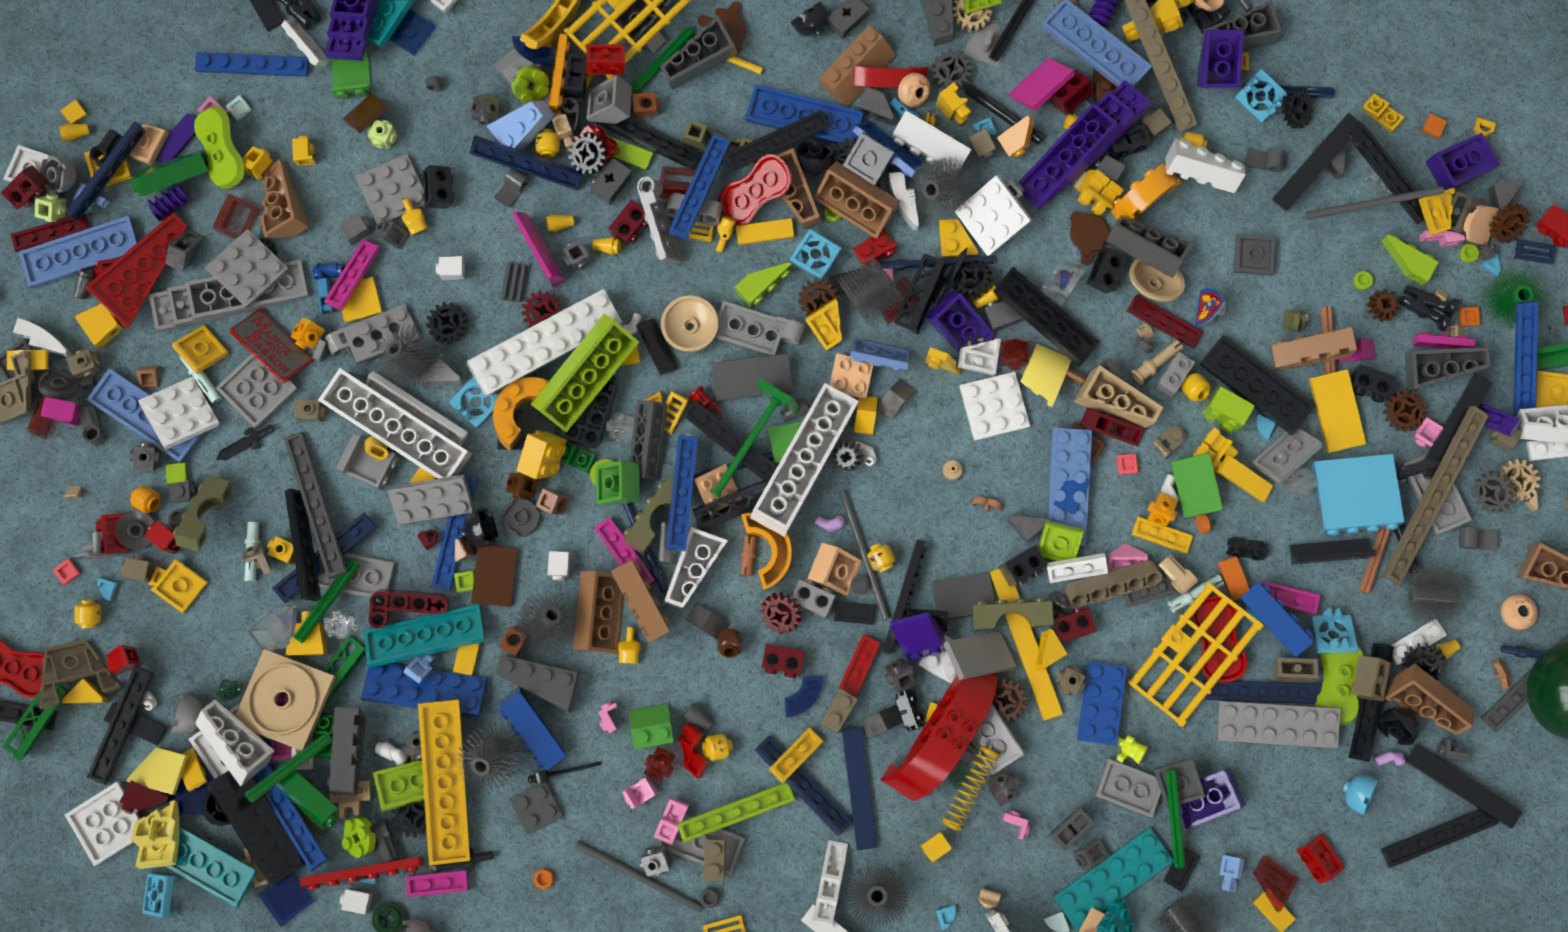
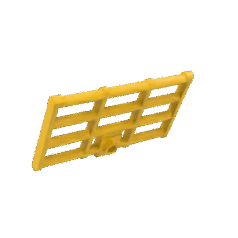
[563,0,694,79]
[1127,582,1264,727]

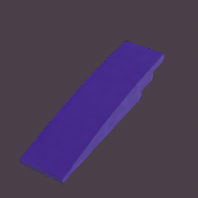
[324,0,378,61]
[1018,80,1152,210]

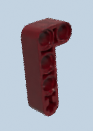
[369,589,450,629]

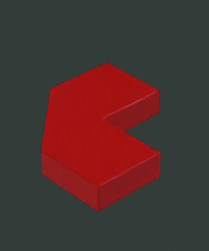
[679,722,709,779]

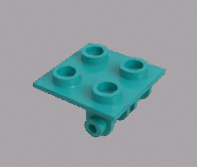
[1096,899,1135,932]

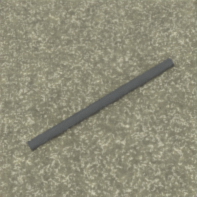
[1306,186,1444,219]
[839,490,890,621]
[575,840,702,912]

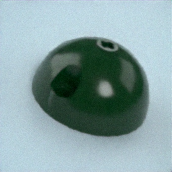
[1527,643,1568,739]

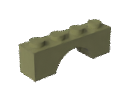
[683,120,757,167]
[173,475,232,552]
[623,476,674,556]
[971,598,1054,631]

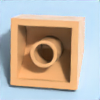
[807,543,862,597]

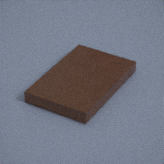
[471,546,517,607]

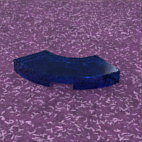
[512,36,555,66]
[785,676,823,718]

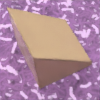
[1434,288,1449,302]
[1136,323,1154,340]
[1447,325,1463,337]
[65,486,81,498]
[1524,493,1538,511]

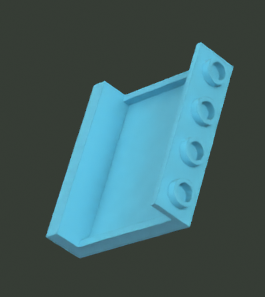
[1311,454,1404,536]

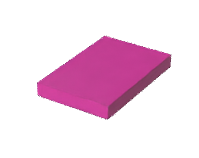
[1009,57,1075,111]

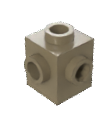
[66,349,101,380]
[1056,666,1086,696]

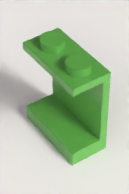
[330,48,372,99]

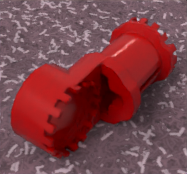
[689,386,722,420]

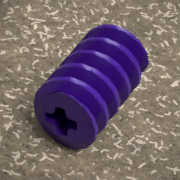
[1089,0,1121,27]
[147,184,192,222]

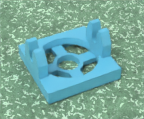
[1234,69,1287,123]
[789,229,842,280]
[449,376,499,428]
[1310,608,1358,653]
[142,873,180,918]

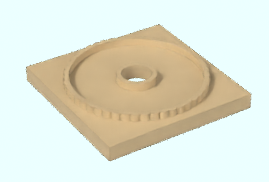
[235,649,336,750]

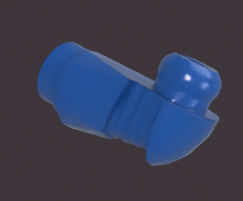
[312,262,345,280]

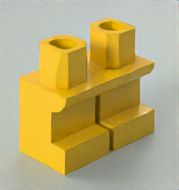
[936,82,971,126]
[1077,170,1124,215]
[1192,427,1238,475]

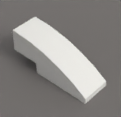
[888,172,919,230]
[13,318,73,357]

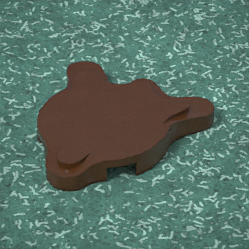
[698,1,746,54]
[1070,211,1111,265]

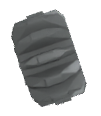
[832,439,865,472]

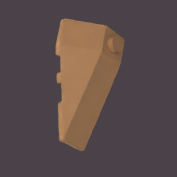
[261,159,309,238]

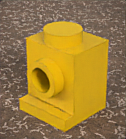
[292,136,316,166]
[242,146,273,180]
[267,537,295,565]

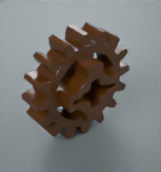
[1489,203,1530,243]
[798,278,840,316]
[1383,390,1427,432]
[992,678,1028,722]

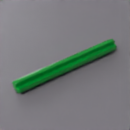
[630,26,695,98]
[294,559,360,643]
[245,732,333,803]
[1165,769,1185,869]

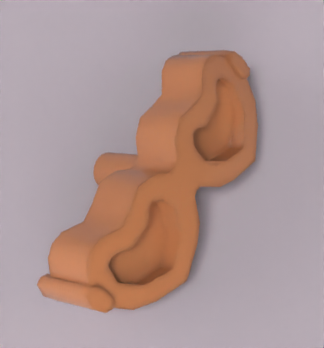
[972,497,1003,512]
[1491,660,1511,691]

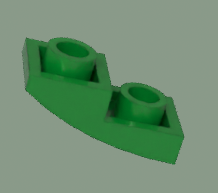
[560,442,598,474]
[313,715,334,758]

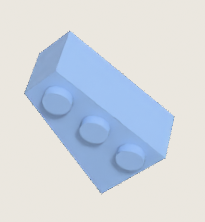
[487,101,555,151]

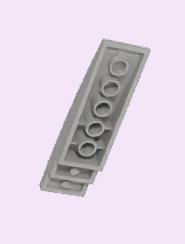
[149,259,309,332]

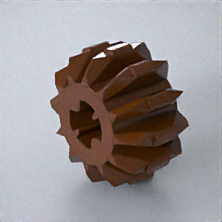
[1366,289,1401,322]

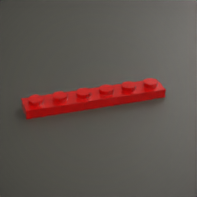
[300,857,425,890]

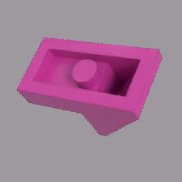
[1337,338,1376,363]
[41,397,81,426]

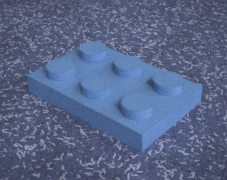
[850,338,910,371]

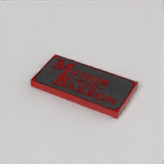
[230,308,313,384]

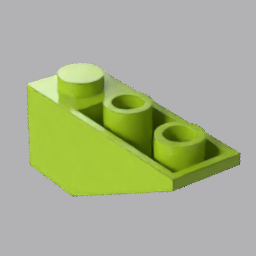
[1381,234,1439,286]
[734,262,791,307]

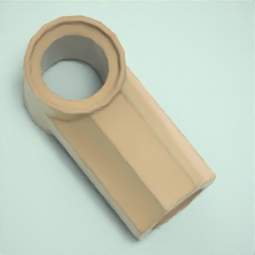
[1158,554,1198,595]

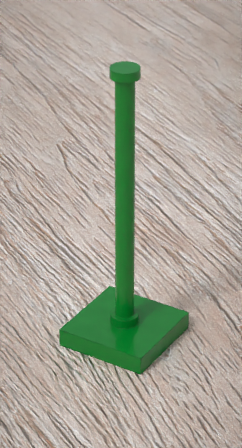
[710,379,801,498]

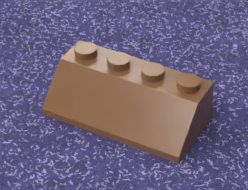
[819,25,896,107]
[813,161,900,239]
[573,571,624,654]

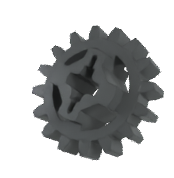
[931,50,972,89]
[1472,471,1517,513]

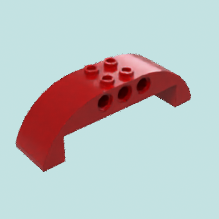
[881,673,998,801]

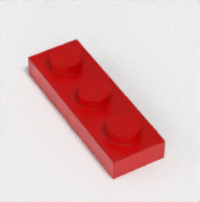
[838,635,880,697]

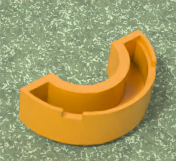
[1110,163,1182,220]
[493,377,549,451]
[741,513,792,592]

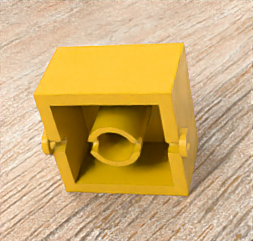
[516,430,567,479]

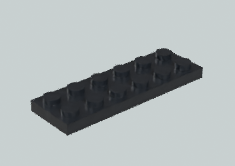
[993,267,1099,367]
[1199,335,1316,436]
[206,770,306,887]

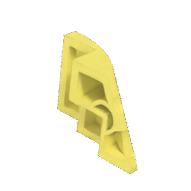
[1020,344,1071,407]
[126,747,188,795]
[131,800,180,869]

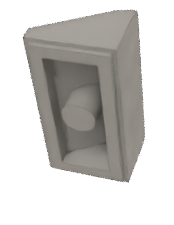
[659,522,675,564]

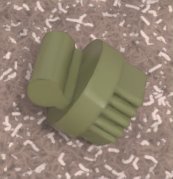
[1283,310,1309,331]

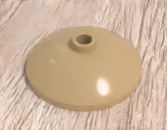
[1129,259,1185,302]
[661,295,718,352]

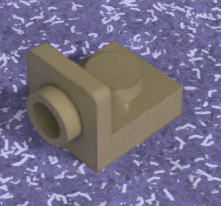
[243,545,271,575]

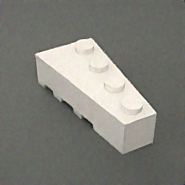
[1165,138,1246,193]
[1517,405,1568,443]
[663,527,728,609]
[195,700,274,786]

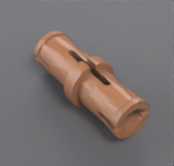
[739,536,757,576]

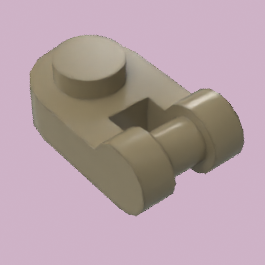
[1151,426,1186,459]

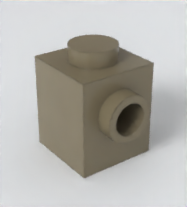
[1140,108,1172,140]
[969,128,996,158]
[294,399,326,422]
[1488,429,1522,452]
[120,555,154,583]

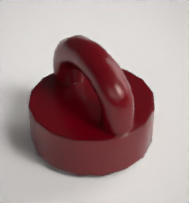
[418,530,438,550]

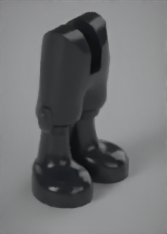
[274,0,322,30]
[1398,285,1460,332]

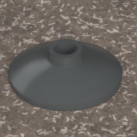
[115,511,155,550]

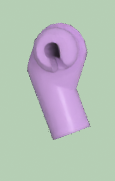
[814,515,845,532]
[1375,751,1406,766]

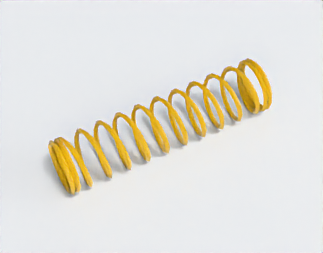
[942,745,999,831]

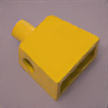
[75,304,123,349]
[286,611,328,656]

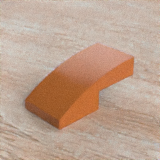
[1217,556,1249,602]

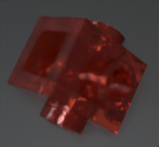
[1001,339,1029,370]
[644,746,675,783]

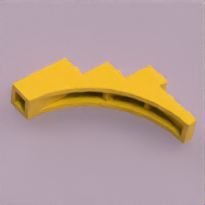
[520,0,583,49]
[1122,0,1195,42]

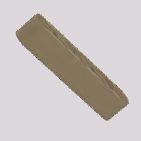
[1065,560,1162,608]

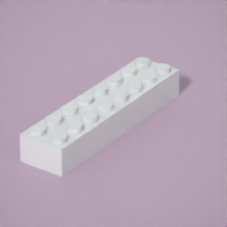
[467,289,623,398]
[318,368,472,479]
[750,383,859,537]

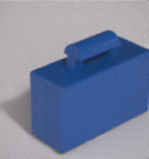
[1054,478,1091,514]

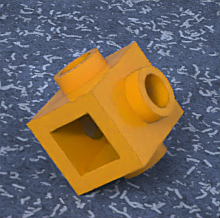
[291,317,325,350]
[1147,492,1178,527]

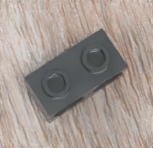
[1049,808,1094,851]

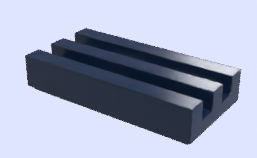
[1514,239,1556,265]

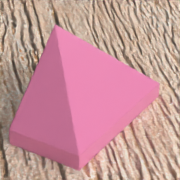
[1107,544,1148,572]

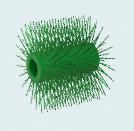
[1479,267,1552,328]

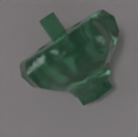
[216,679,242,701]

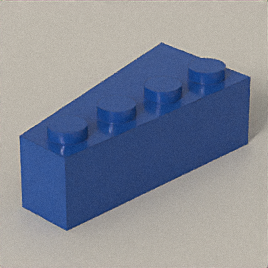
[1240,582,1314,658]
[499,687,566,771]

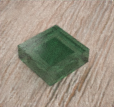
[947,762,970,790]

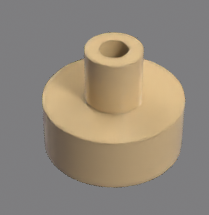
[943,460,962,480]

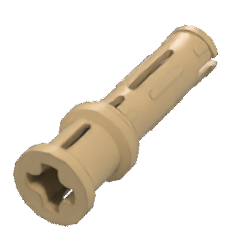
[1130,340,1184,385]

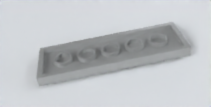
[1217,700,1340,748]

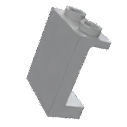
[336,434,399,490]

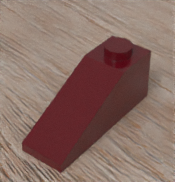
[1080,407,1145,447]

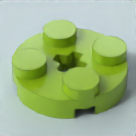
[511,66,549,104]
[342,816,376,858]

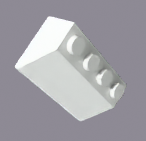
[891,111,972,174]

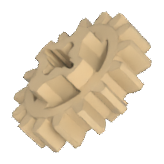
[952,0,992,32]
[1496,459,1541,502]

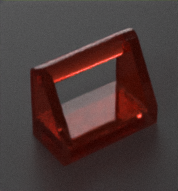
[659,166,697,200]
[212,193,260,240]
[25,396,53,440]

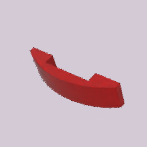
[853,66,928,88]

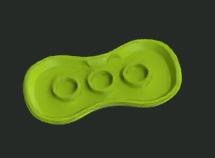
[194,106,245,189]
[1316,638,1364,726]

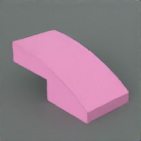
[1419,230,1465,247]
[654,797,689,845]

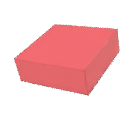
[1116,454,1138,475]
[53,558,81,586]

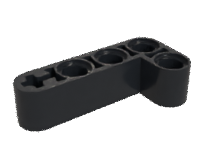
[564,375,619,448]

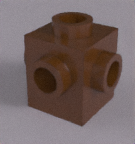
[506,472,539,500]

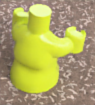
[1116,735,1148,764]

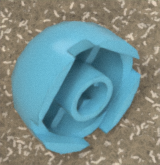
[1343,774,1380,816]

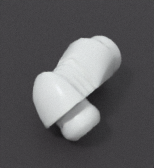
[375,742,408,765]

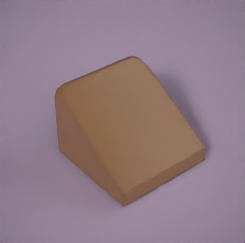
[136,365,159,388]
[1065,366,1087,387]
[454,538,475,562]

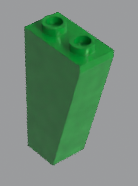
[131,150,209,197]
[276,770,338,831]

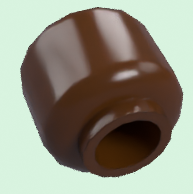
[717,629,743,658]

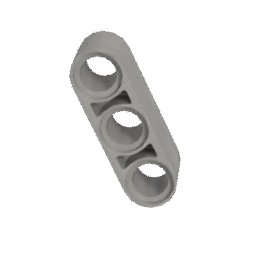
[665,193,723,226]

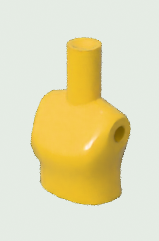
[402,198,428,235]
[716,216,736,253]
[365,435,388,460]
[618,627,641,664]

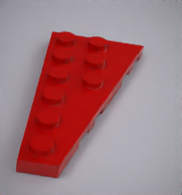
[85,212,187,330]

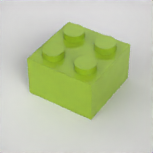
[1202,386,1255,432]

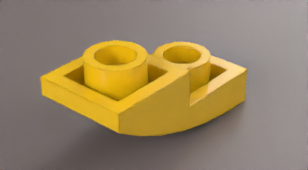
[1362,94,1404,134]
[7,350,49,370]
[182,747,207,792]

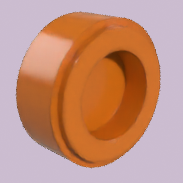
[1195,514,1211,534]
[533,869,554,889]

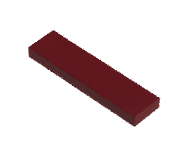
[11,214,90,253]
[1126,295,1203,349]

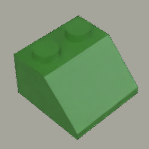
[596,460,640,505]
[629,704,675,750]

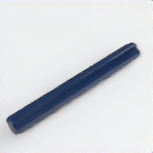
[1241,84,1334,99]

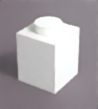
[436,256,465,280]
[547,551,571,581]
[340,888,373,914]

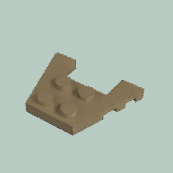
[0,351,31,425]
[39,639,121,709]

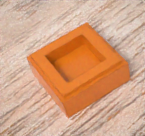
[1421,113,1447,139]
[1458,307,1480,327]

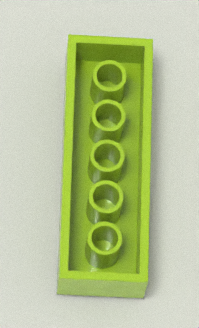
[531,314,639,433]

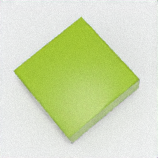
[165,462,188,485]
[454,570,474,593]

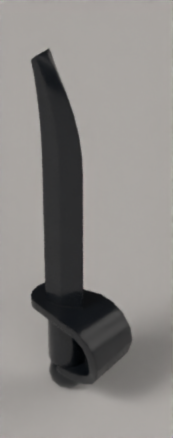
[527,761,602,784]

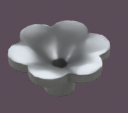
[1049,591,1072,610]

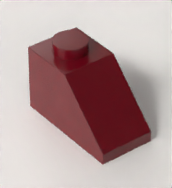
[119,780,169,815]

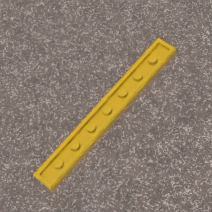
[989,569,1063,721]

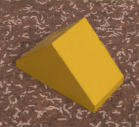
[854,396,878,435]
[1034,629,1067,671]
[62,679,108,704]

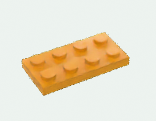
[548,34,570,118]

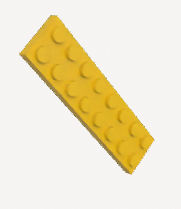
[418,699,470,866]

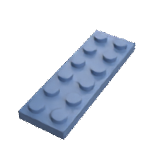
[1041,0,1152,87]
[18,216,138,289]
[86,368,204,463]
[1047,428,1092,546]

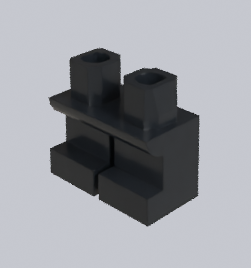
[1186,0,1231,33]

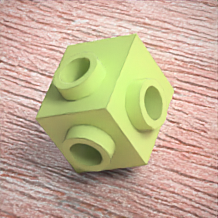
[368,120,397,150]
[35,193,67,222]

